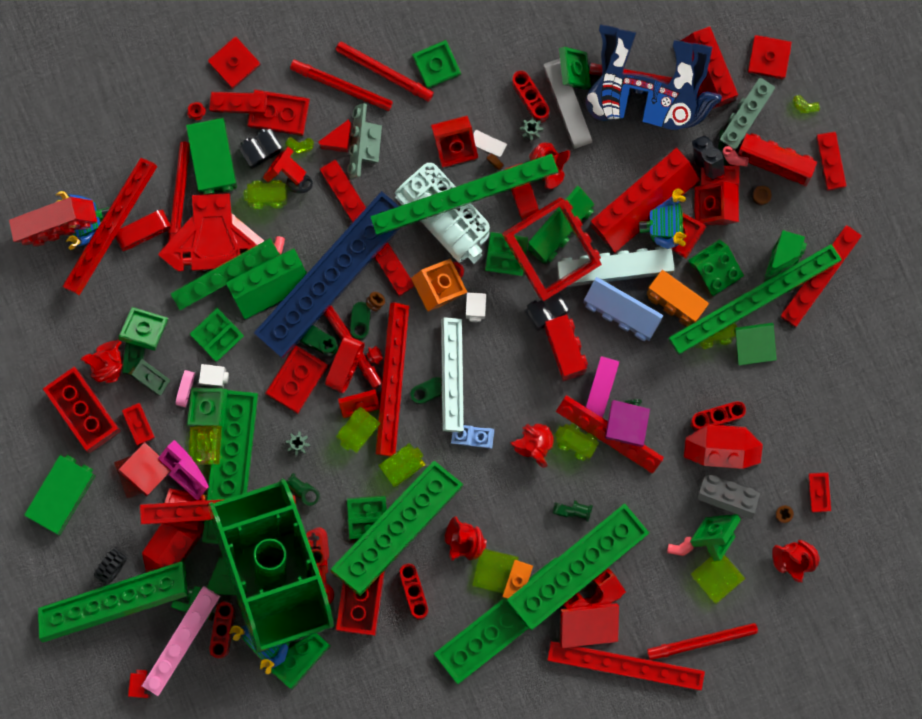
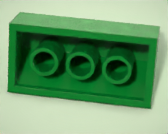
[528,186,595,264]
[764,230,807,282]
[226,248,307,320]

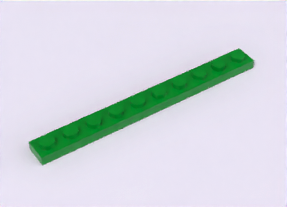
[370,154,558,236]
[668,244,842,355]

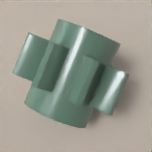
[520,117,544,142]
[286,431,310,456]

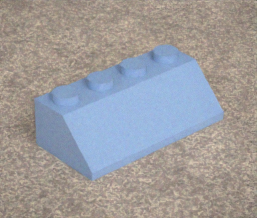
[583,277,663,341]

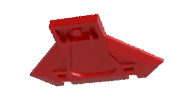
[158,193,264,272]

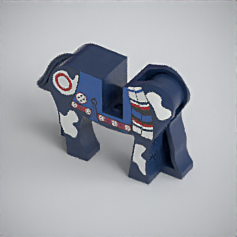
[586,24,722,130]

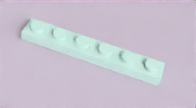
[441,317,464,433]

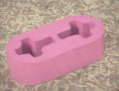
[176,370,195,407]

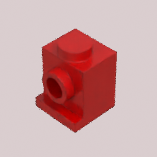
[128,670,151,699]

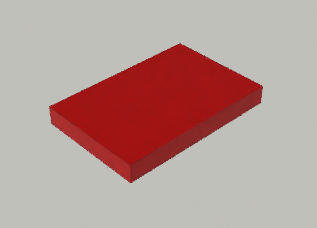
[247,89,310,136]
[265,345,329,414]
[560,603,619,648]

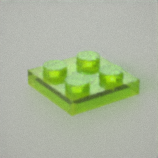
[189,425,222,466]
[472,549,519,594]
[690,554,745,604]

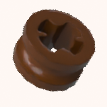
[366,292,385,311]
[775,505,794,523]

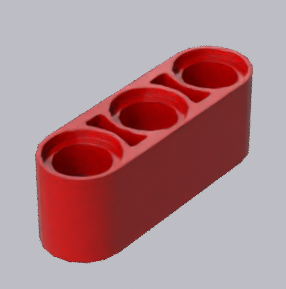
[512,71,549,123]
[505,163,539,220]
[115,210,171,251]
[325,335,365,394]
[690,401,746,431]
[399,563,429,619]
[209,602,236,659]

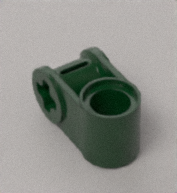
[301,325,338,356]

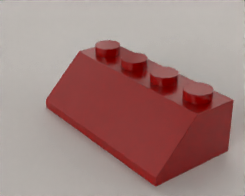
[680,26,738,109]
[738,133,817,187]

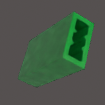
[186,118,237,195]
[24,455,96,536]

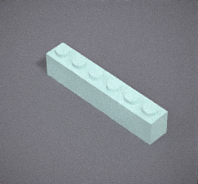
[557,246,675,287]

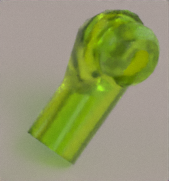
[793,95,820,114]
[285,137,314,153]

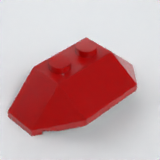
[684,424,763,469]
[142,522,204,573]

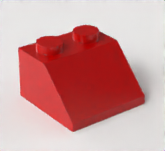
[431,116,478,168]
[695,181,739,225]

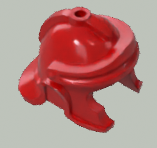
[529,143,570,189]
[80,340,122,383]
[510,424,554,468]
[444,516,487,560]
[772,540,820,582]

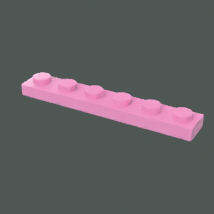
[142,586,221,696]

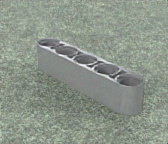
[543,58,592,149]

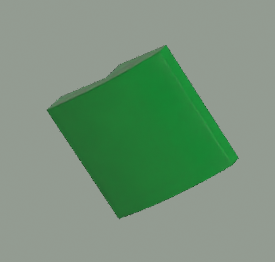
[485,232,529,276]
[189,308,244,362]
[347,496,387,539]

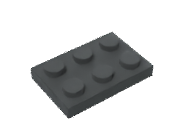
[697,473,760,519]

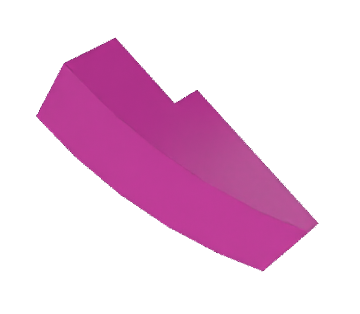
[586,356,620,418]
[158,440,208,500]

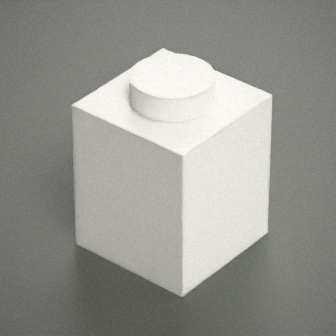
[466,293,486,322]
[199,364,229,388]

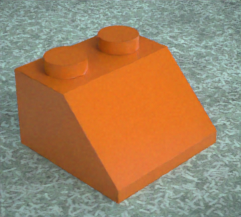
[411,258,467,312]

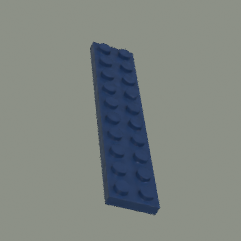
[254,191,400,359]

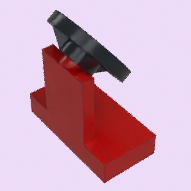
[263,147,313,194]

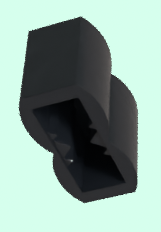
[239,129,283,169]
[692,135,725,179]
[525,292,570,332]

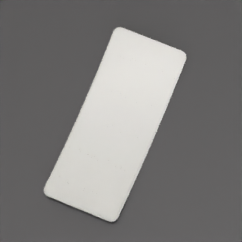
[473,130,507,157]

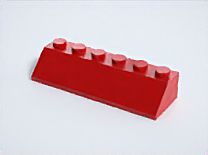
[590,148,700,253]

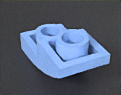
[451,425,494,449]

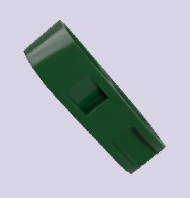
[351,302,371,340]
[410,377,442,404]

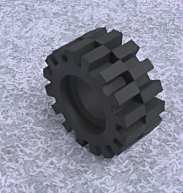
[94,548,128,585]

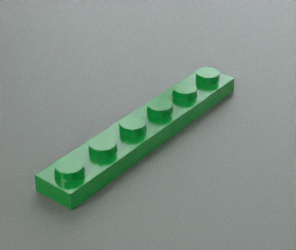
[171,237,280,310]

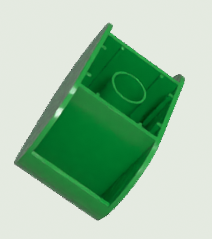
[208,479,334,653]

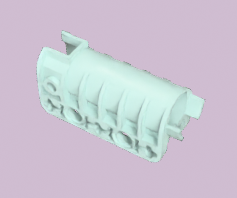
[394,163,490,264]

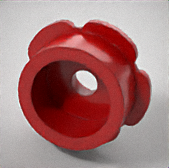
[187,102,206,120]
[367,346,384,364]

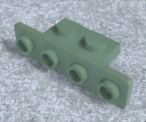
[720,78,775,150]
[347,103,382,180]

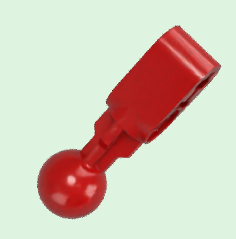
[306,527,335,605]

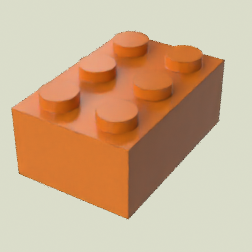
[646,269,709,327]

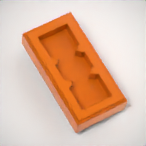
[502,560,533,599]

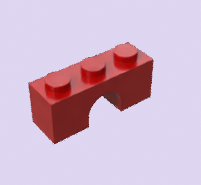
[563,568,626,609]

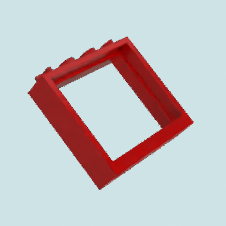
[502,198,602,301]

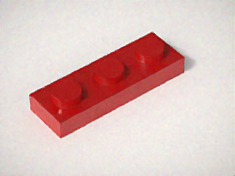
[209,92,268,114]
[816,132,847,191]

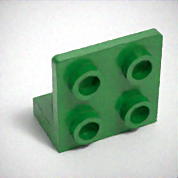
[688,239,744,296]

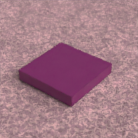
[605,400,650,447]

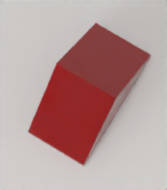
[318,119,352,153]

